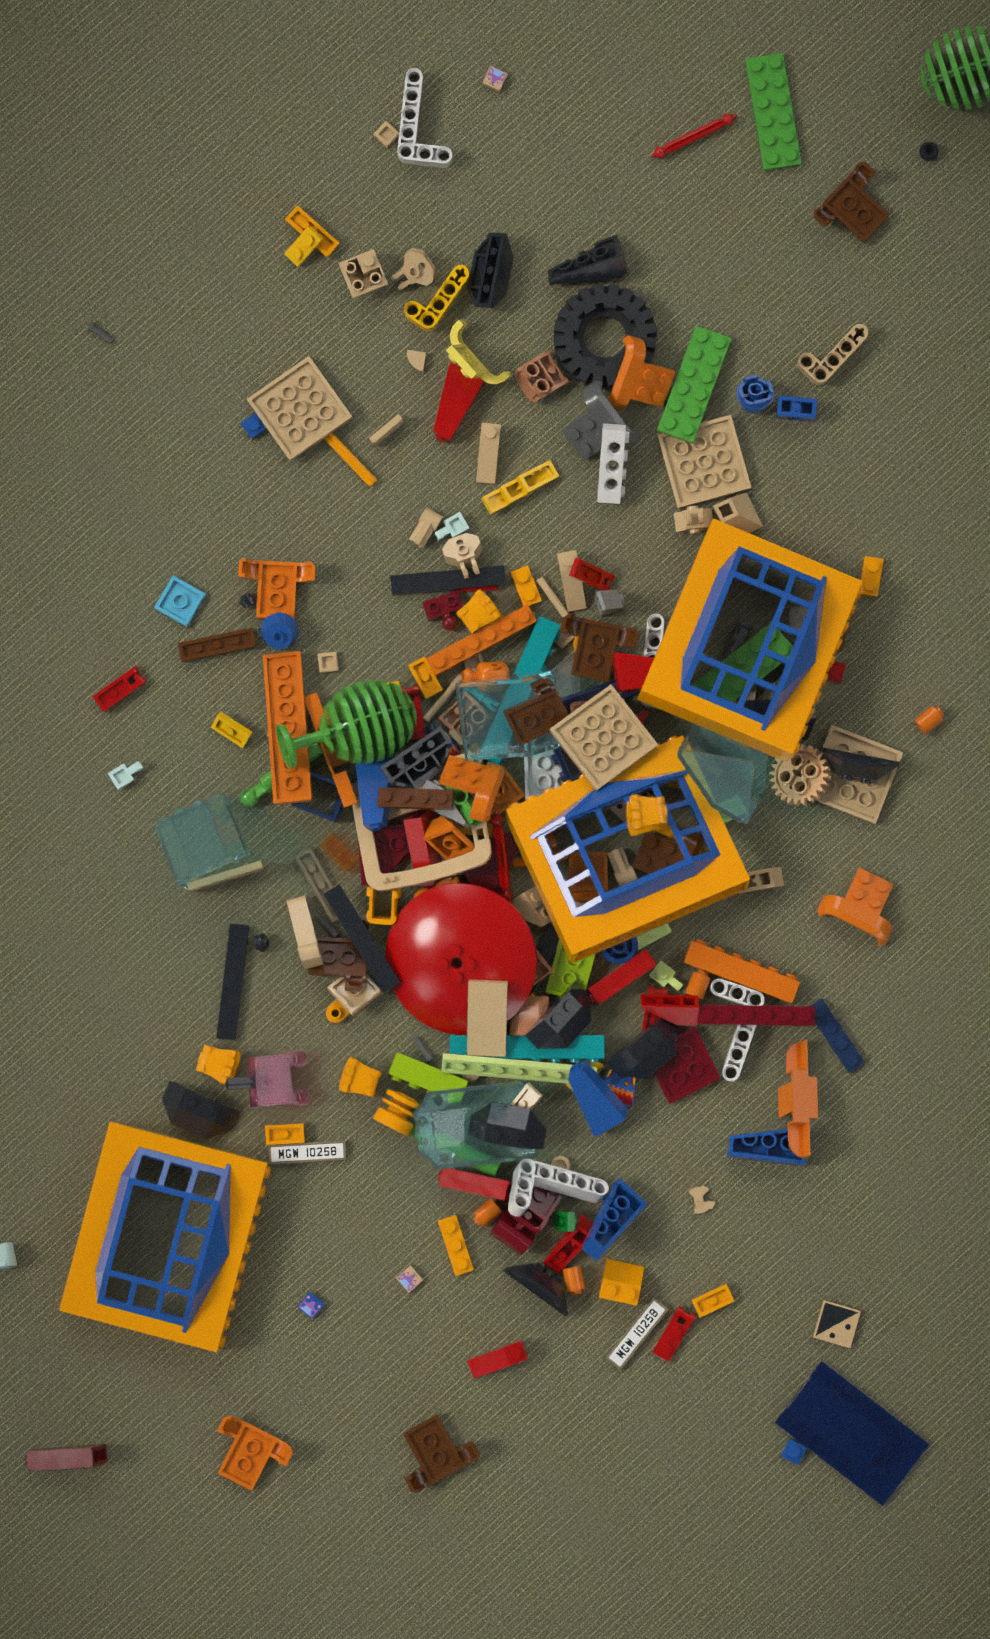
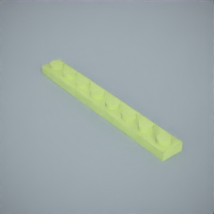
[441,1053,597,1084]

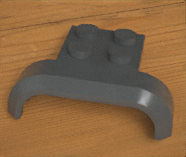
[561,380,642,460]

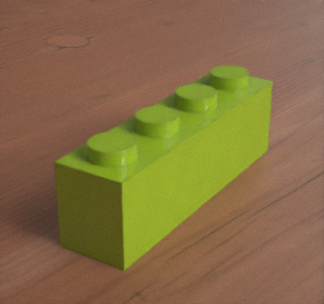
[388,1052,468,1105]

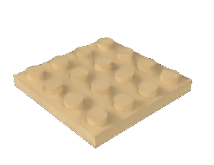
[247,356,353,462]
[657,415,751,509]
[549,685,658,791]
[812,725,903,824]

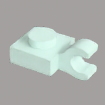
[434,512,469,541]
[108,761,144,790]

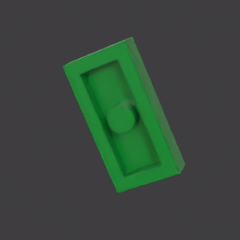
[553,1211,577,1232]

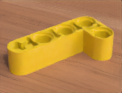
[404,265,469,332]

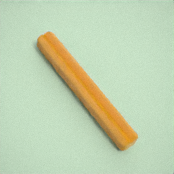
[324,432,377,486]

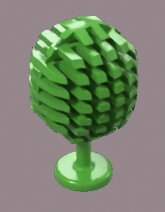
[920,25,990,110]
[276,680,417,770]

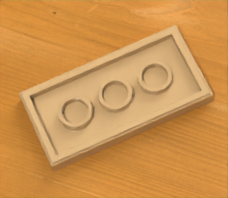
[187,860,265,892]
[467,979,508,1057]

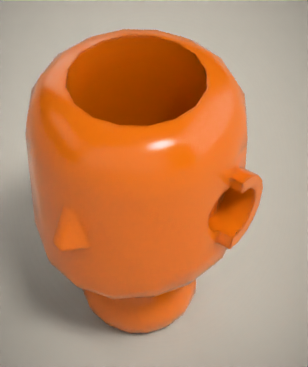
[462,661,510,693]

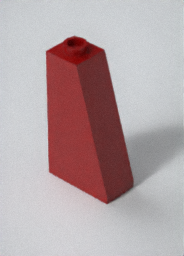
[433,362,484,443]
[612,652,654,694]
[403,809,442,888]
[588,949,657,1005]
[438,1167,512,1201]

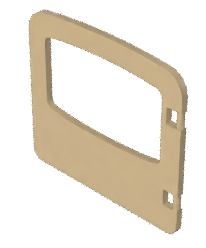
[352,753,492,891]

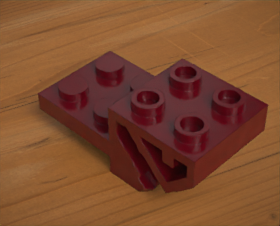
[489,1174,564,1256]

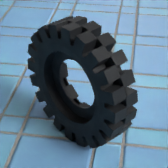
[553,283,657,390]

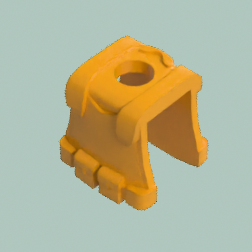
[456,589,502,634]
[626,795,668,836]
[366,885,402,925]
[196,1045,241,1084]
[339,1057,382,1097]

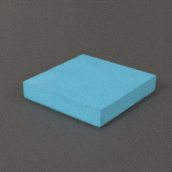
[154,575,206,627]

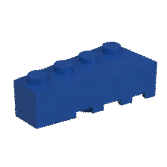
[727,1129,806,1167]
[582,1178,648,1261]

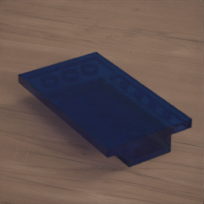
[775,1361,929,1506]

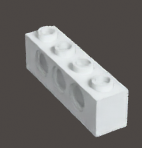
[597,423,629,504]

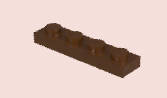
[178,627,257,662]
[377,787,455,810]

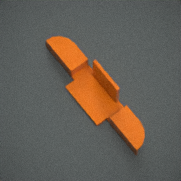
[305,692,358,808]
[778,1039,818,1158]

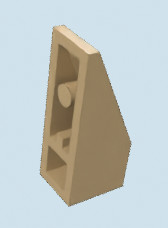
[476,422,501,484]
[557,550,587,612]
[737,867,784,894]

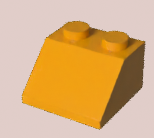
[599,1259,644,1306]

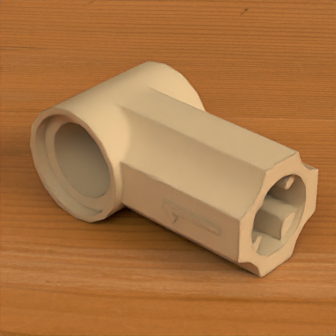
[409,507,443,548]
[607,848,637,887]

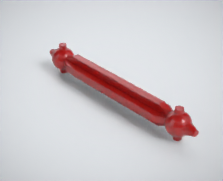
[651,113,737,159]
[490,810,514,902]

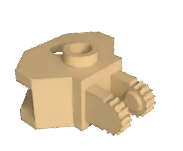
[391,247,435,290]
[673,506,713,534]
[442,533,483,579]

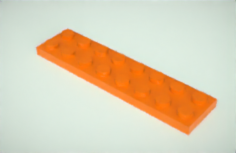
[263,651,313,805]

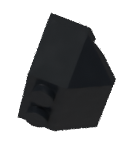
[467,232,514,308]
[380,726,451,789]
[822,748,900,785]
[524,981,592,1049]
[607,1017,677,1079]
[162,1081,240,1140]
[468,1101,547,1149]
[503,1262,568,1317]

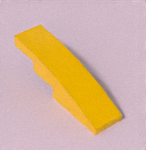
[481,460,559,515]

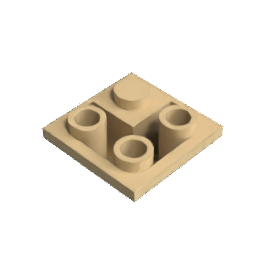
[338,249,388,299]
[712,492,763,533]
[510,886,551,927]

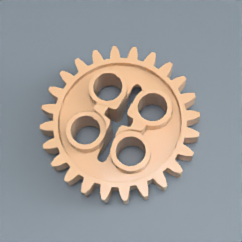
[769,744,831,806]

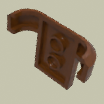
[813,162,890,244]
[560,614,639,683]
[503,677,569,752]
[633,832,705,874]
[308,916,369,992]
[403,1414,479,1493]

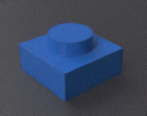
[241,413,267,439]
[781,1439,807,1465]

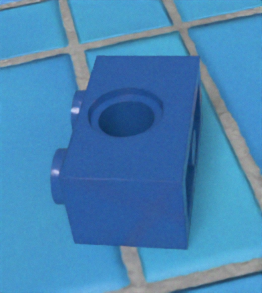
[776,396,817,422]

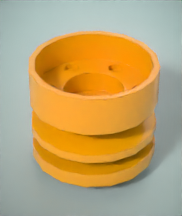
[373,1089,423,1136]

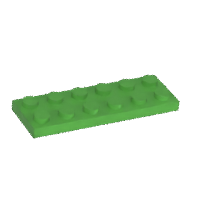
[745,53,801,171]
[657,326,732,444]
[693,623,793,702]

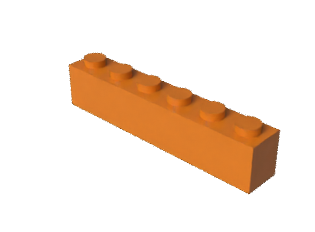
[426,604,537,677]
[683,939,800,1004]

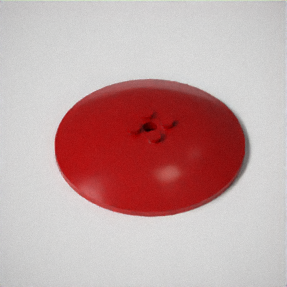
[386,883,537,1035]

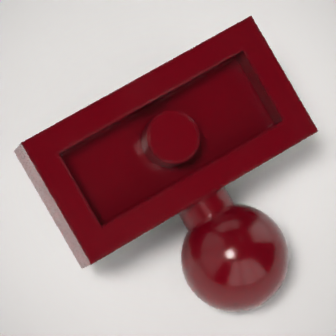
[422,590,464,631]

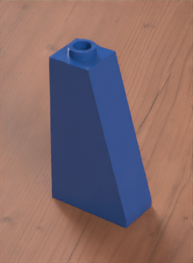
[355,753,396,832]
[568,1060,628,1137]

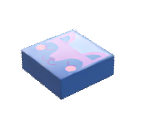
[297,1292,324,1319]

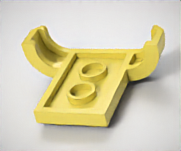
[446,319,512,384]

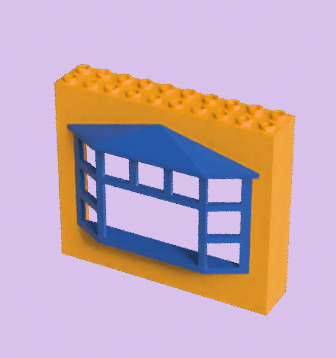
[637,518,863,762]
[505,735,750,964]
[59,1121,272,1352]

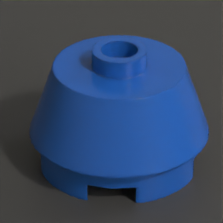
[736,375,774,414]
[261,612,299,649]
[601,937,638,964]

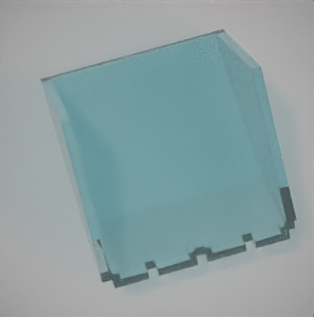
[455,670,561,760]
[677,723,768,824]

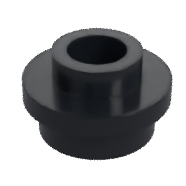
[919,142,938,161]
[238,592,257,608]
[254,933,269,952]

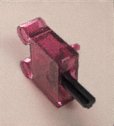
[225,1050,310,1107]

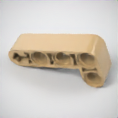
[797,324,868,386]
[286,895,323,970]

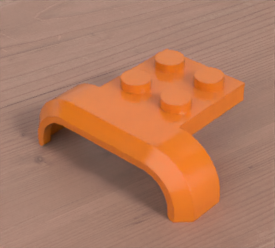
[607,335,676,412]
[238,558,316,620]
[439,755,506,822]
[817,867,894,946]
[217,1415,293,1491]

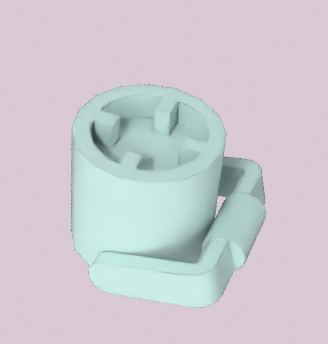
[0,1242,18,1271]

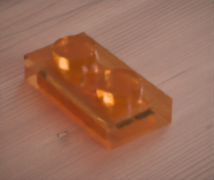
[319,832,359,873]

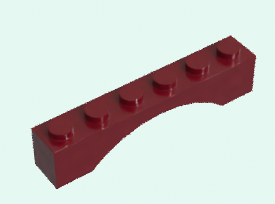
[698,1004,815,1027]

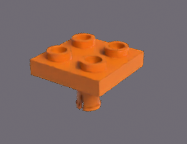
[491,765,525,816]
[568,852,608,891]

